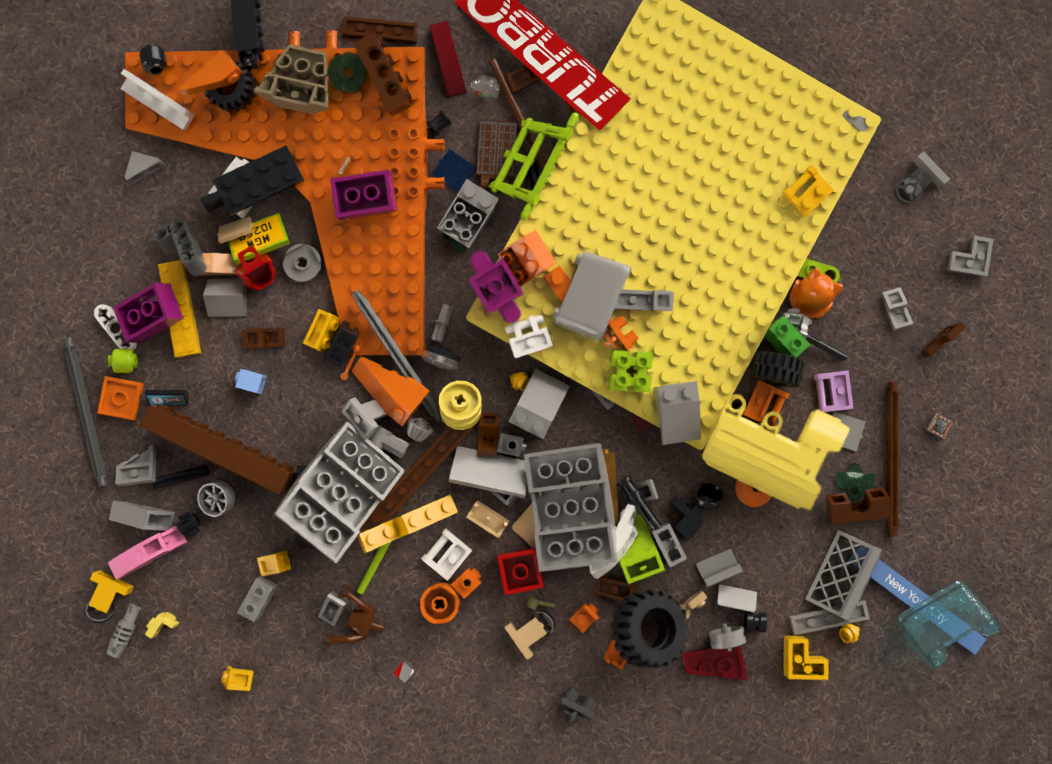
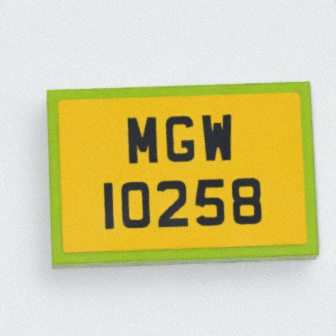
[228,213,290,265]

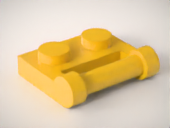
[783,165,834,217]

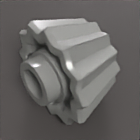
[406,417,433,442]

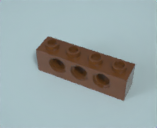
[353,32,413,116]

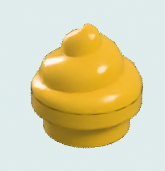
[509,372,530,391]
[839,624,860,643]

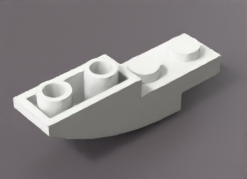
[589,504,639,579]

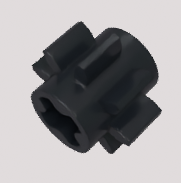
[176,512,201,536]

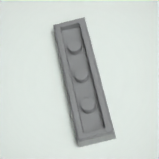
[789,600,870,636]

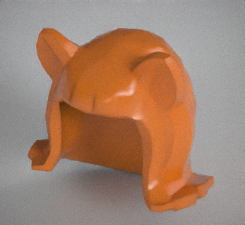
[789,268,843,319]

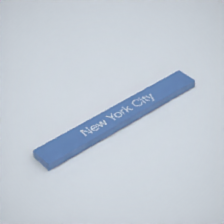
[847,546,986,655]

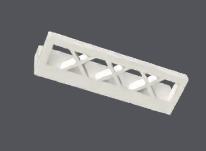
[120,69,195,131]

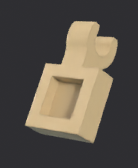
[681,589,708,620]

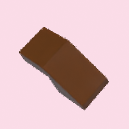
[477,413,499,457]

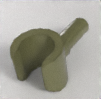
[526,596,555,610]

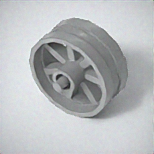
[197,480,235,517]
[708,623,746,651]

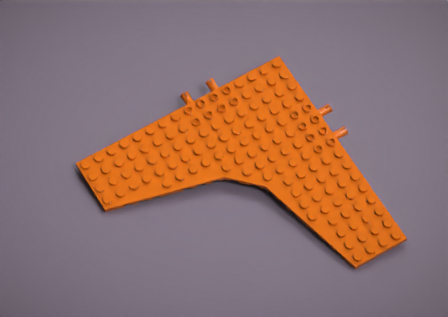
[125,30,445,355]

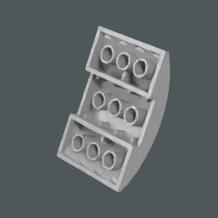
[274,421,405,563]
[524,443,617,572]

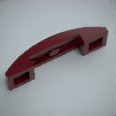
[430,20,467,97]

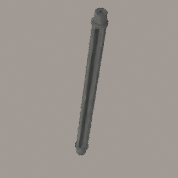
[352,289,442,423]
[63,337,107,487]

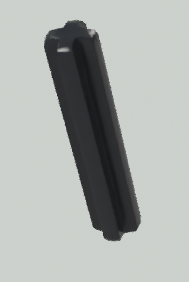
[152,465,209,489]

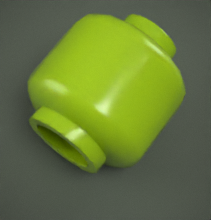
[108,348,138,373]

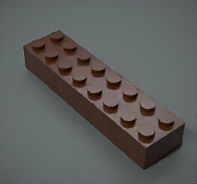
[139,403,297,495]

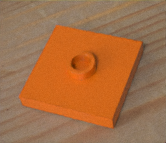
[97,376,144,421]

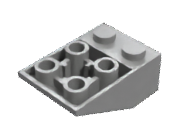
[437,179,501,248]

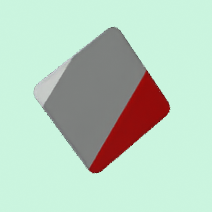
[394,662,414,682]

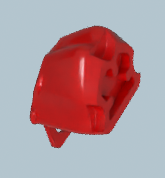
[236,246,276,291]

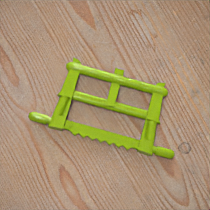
[489,113,579,220]

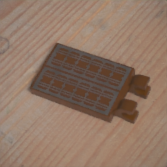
[476,119,517,191]

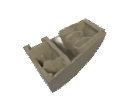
[253,44,328,115]

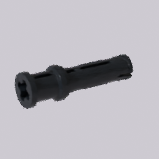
[616,475,662,532]

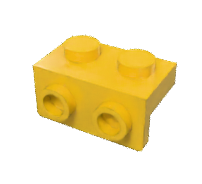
[303,309,340,353]

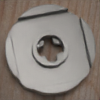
[283,244,322,282]

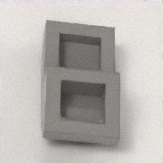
[882,287,913,332]

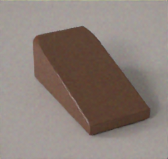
[595,576,638,601]

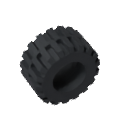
[204,59,256,112]
[751,351,805,388]

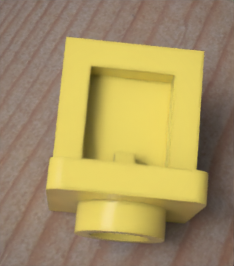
[145,612,179,639]

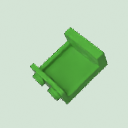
[764,316,810,357]

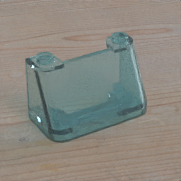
[898,581,1001,669]

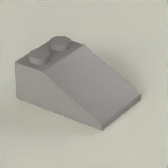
[509,369,570,439]
[654,381,701,445]

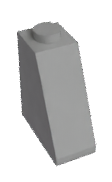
[109,501,175,531]

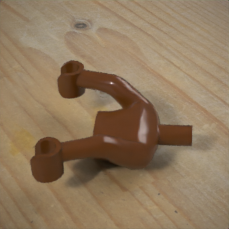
[323,585,385,647]

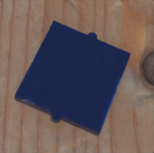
[432,149,477,192]

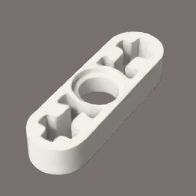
[94,304,137,350]

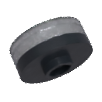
[421,345,462,372]

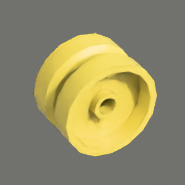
[439,381,482,430]

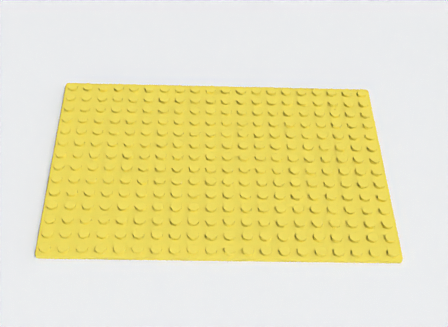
[466,0,881,450]

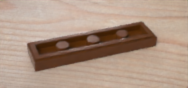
[341,16,419,44]

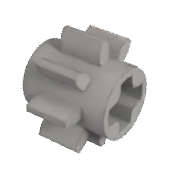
[783,308,804,329]

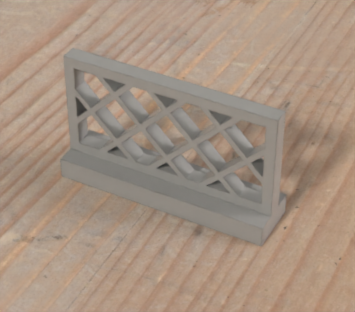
[806,530,883,621]

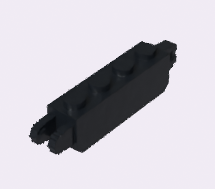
[231,0,265,71]

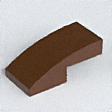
[243,327,285,349]

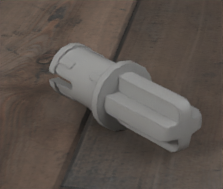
[431,304,454,342]

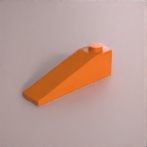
[352,357,429,426]

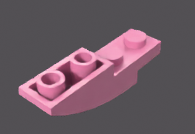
[108,526,188,580]

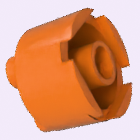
[420,582,460,624]

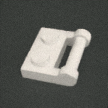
[421,528,472,581]

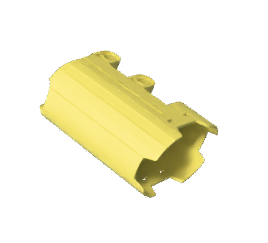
[702,395,849,510]

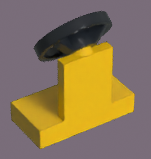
[85,570,134,623]

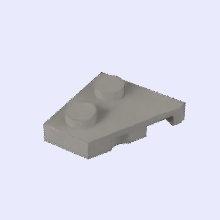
[115,445,157,487]

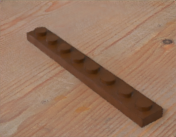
[359,426,475,533]

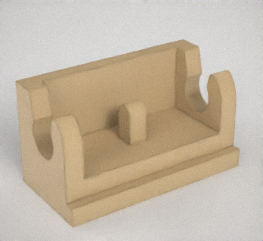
[466,500,509,538]

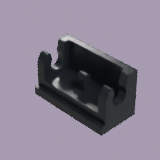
[324,320,359,367]

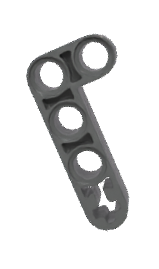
[153,218,207,276]

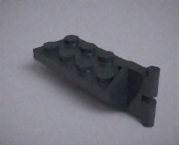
[200,145,304,216]

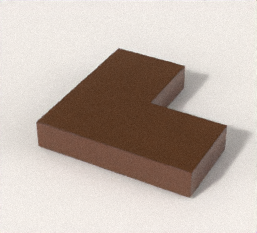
[921,322,966,357]

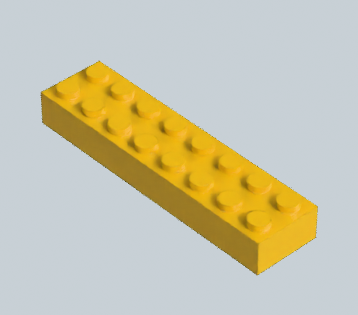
[158,260,201,358]

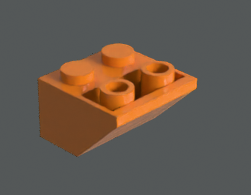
[497,230,556,286]

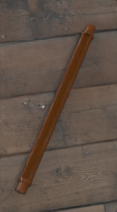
[887,382,899,536]

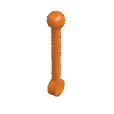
[340,345,360,380]

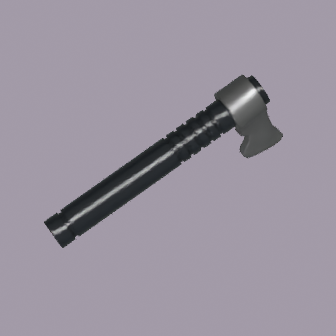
[797,316,847,361]

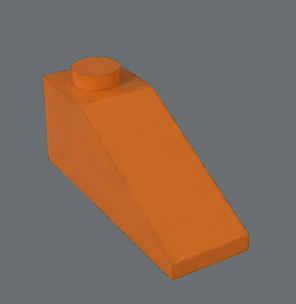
[177,50,243,96]

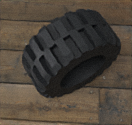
[611,591,688,668]

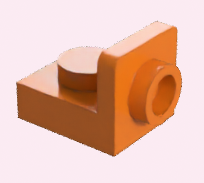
[569,602,600,633]

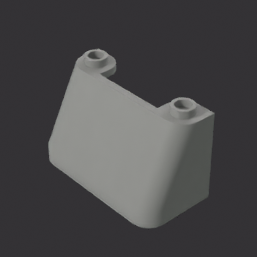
[552,251,631,342]

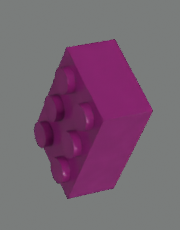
[330,170,398,221]
[113,283,183,343]

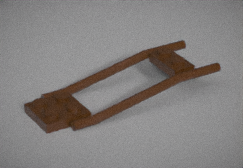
[489,59,577,171]

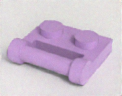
[813,370,854,412]

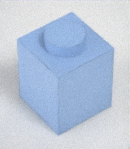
[234,369,267,394]

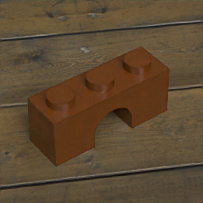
[826,488,890,525]

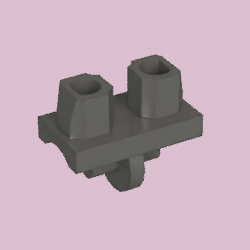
[560,686,596,722]

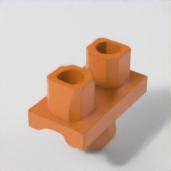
[603,316,639,351]

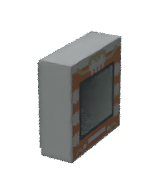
[926,413,953,439]

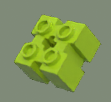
[608,350,653,393]

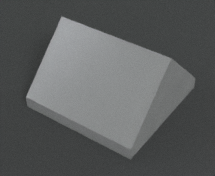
[203,279,247,317]

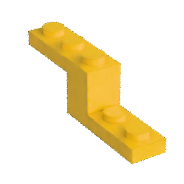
[357,494,458,553]

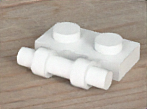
[504,315,552,358]

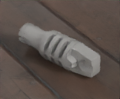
[106,604,141,658]

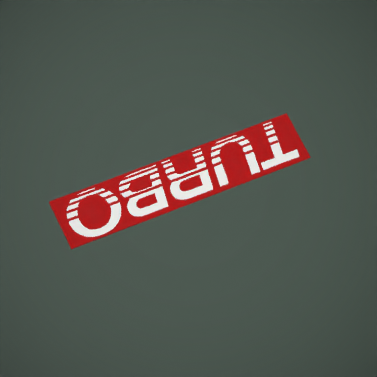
[454,0,631,131]

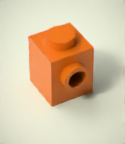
[451,567,482,599]

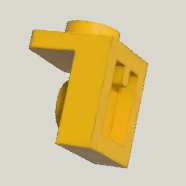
[257,551,291,577]
[221,666,253,691]

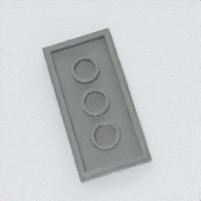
[449,446,528,498]

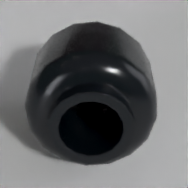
[139,44,167,75]

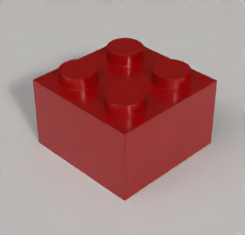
[497,547,545,595]

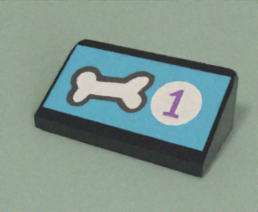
[145,390,189,406]

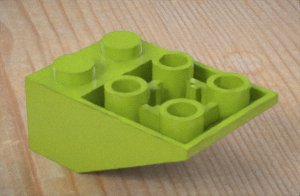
[615,514,665,584]

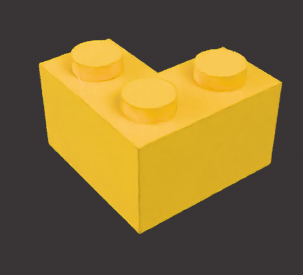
[784,636,828,680]

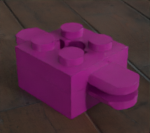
[468,252,523,323]

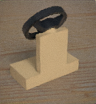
[504,610,556,660]

